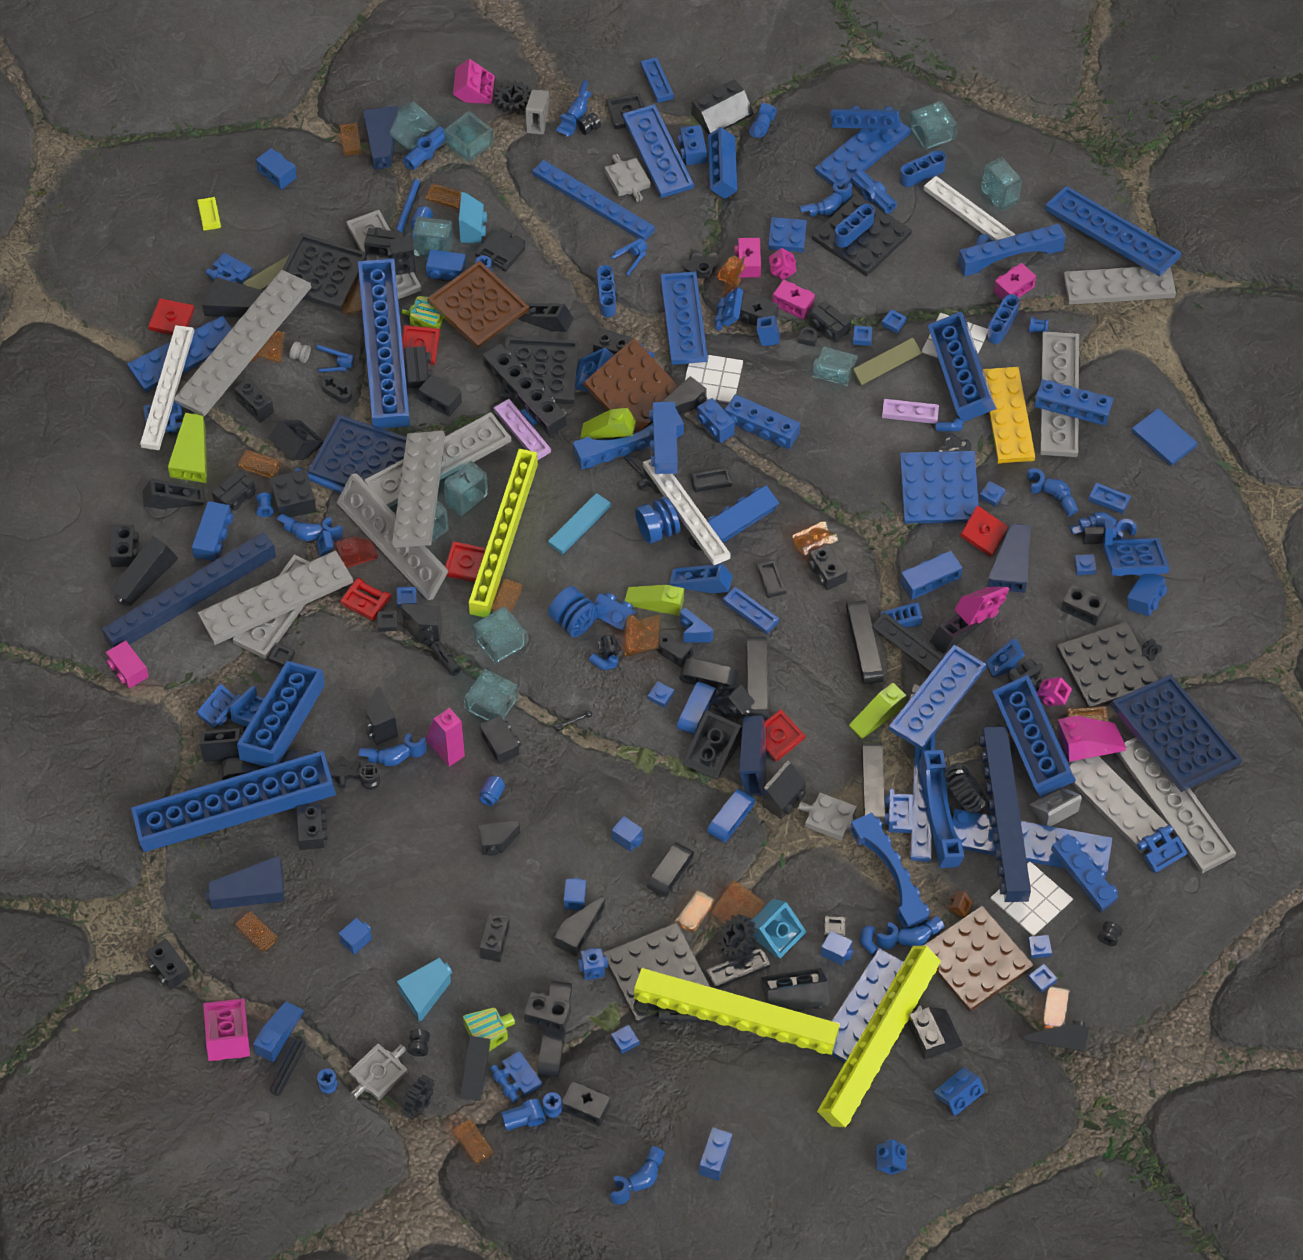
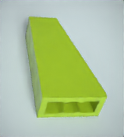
[168,413,207,483]

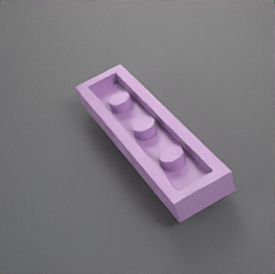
[494,399,551,460]

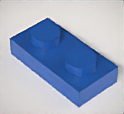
[1088,483,1131,514]

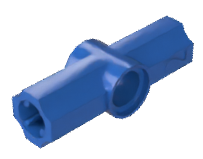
[403,126,448,171]
[851,170,897,214]

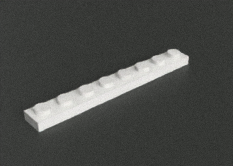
[140,325,194,450]
[643,459,730,565]

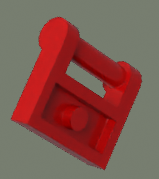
[340,578,391,621]

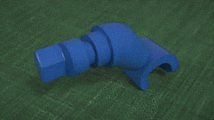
[555,80,592,137]
[749,103,777,138]
[799,183,852,217]
[1027,468,1079,516]
[1069,512,1137,540]
[277,514,343,542]
[359,733,427,766]
[876,916,945,949]
[609,1146,665,1205]

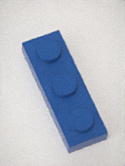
[641,57,674,103]
[723,587,779,634]

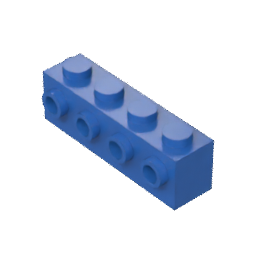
[708,127,737,199]
[1034,379,1113,426]
[725,394,800,450]
[649,402,678,474]
[706,485,779,543]
[1051,833,1118,913]

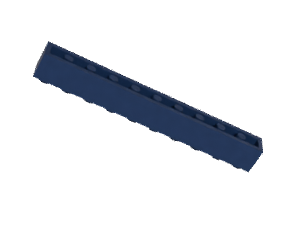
[102,532,276,649]
[979,727,1031,902]

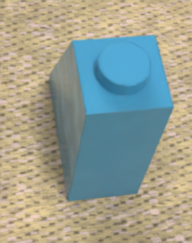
[397,958,452,1022]

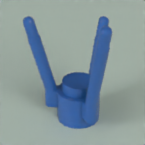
[611,238,648,276]
[316,345,354,372]

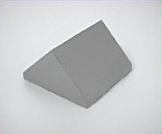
[1029,787,1082,826]

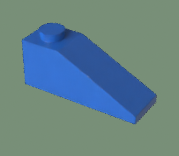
[669,564,733,594]
[253,1002,304,1062]

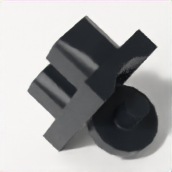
[1007,658,1044,691]

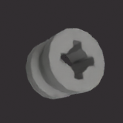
[290,341,311,363]

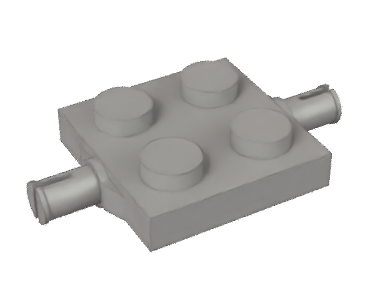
[604,154,651,202]
[798,793,857,841]
[349,1044,408,1101]

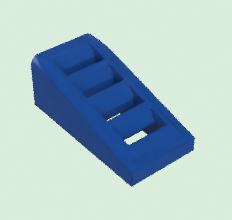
[880,603,922,627]

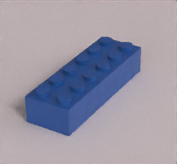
[928,312,997,422]
[237,661,325,767]
[993,675,1076,797]

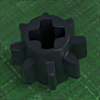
[598,634,622,658]

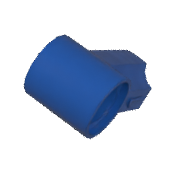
[501,1099,546,1131]

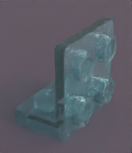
[390,101,437,152]
[813,347,858,386]

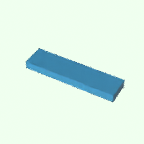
[548,493,611,555]

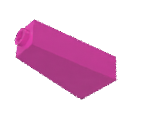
[426,708,465,767]

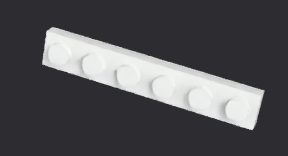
[924,176,1015,241]

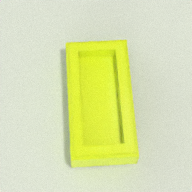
[197,197,221,231]

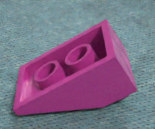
[1058,716,1126,762]
[203,999,250,1061]

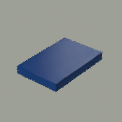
[1131,409,1198,466]

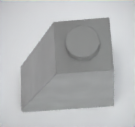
[526,90,549,134]

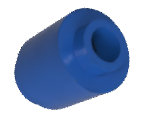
[411,206,433,233]
[479,776,505,806]

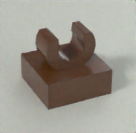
[947,890,973,919]

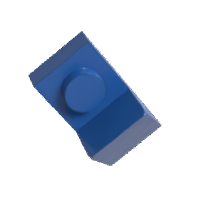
[680,608,713,643]
[985,639,1025,677]

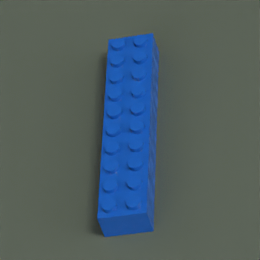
[358,259,410,429]
[131,751,336,852]

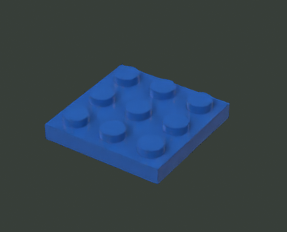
[1102,538,1169,576]

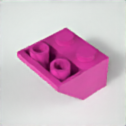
[453,59,495,104]
[955,587,1009,626]

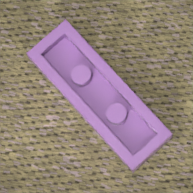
[882,399,939,424]

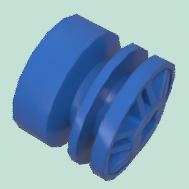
[635,496,680,545]
[548,586,599,637]

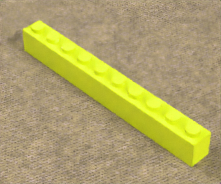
[469,449,538,618]
[817,946,941,1128]
[634,968,840,1055]

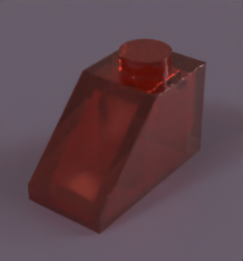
[335,537,379,568]

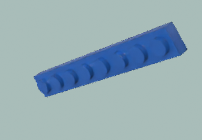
[533,160,655,241]

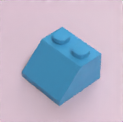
[459,192,487,243]
[751,899,806,959]

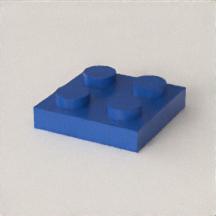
[768,217,807,252]

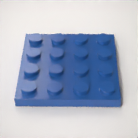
[900,451,979,524]

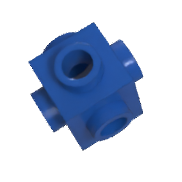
[578,948,608,980]
[876,1139,907,1175]

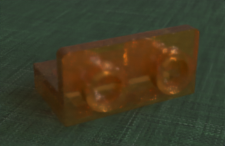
[791,520,838,555]

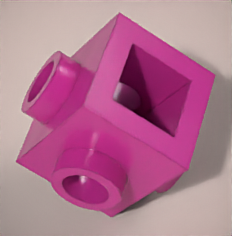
[769,248,797,280]
[1037,677,1072,706]

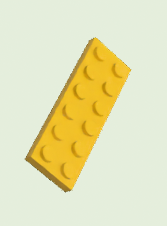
[983,367,1035,463]

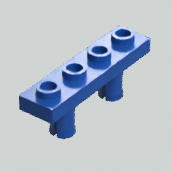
[831,106,900,129]

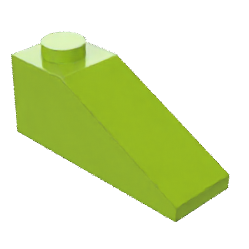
[580,408,635,439]
[625,585,684,616]
[849,683,906,739]

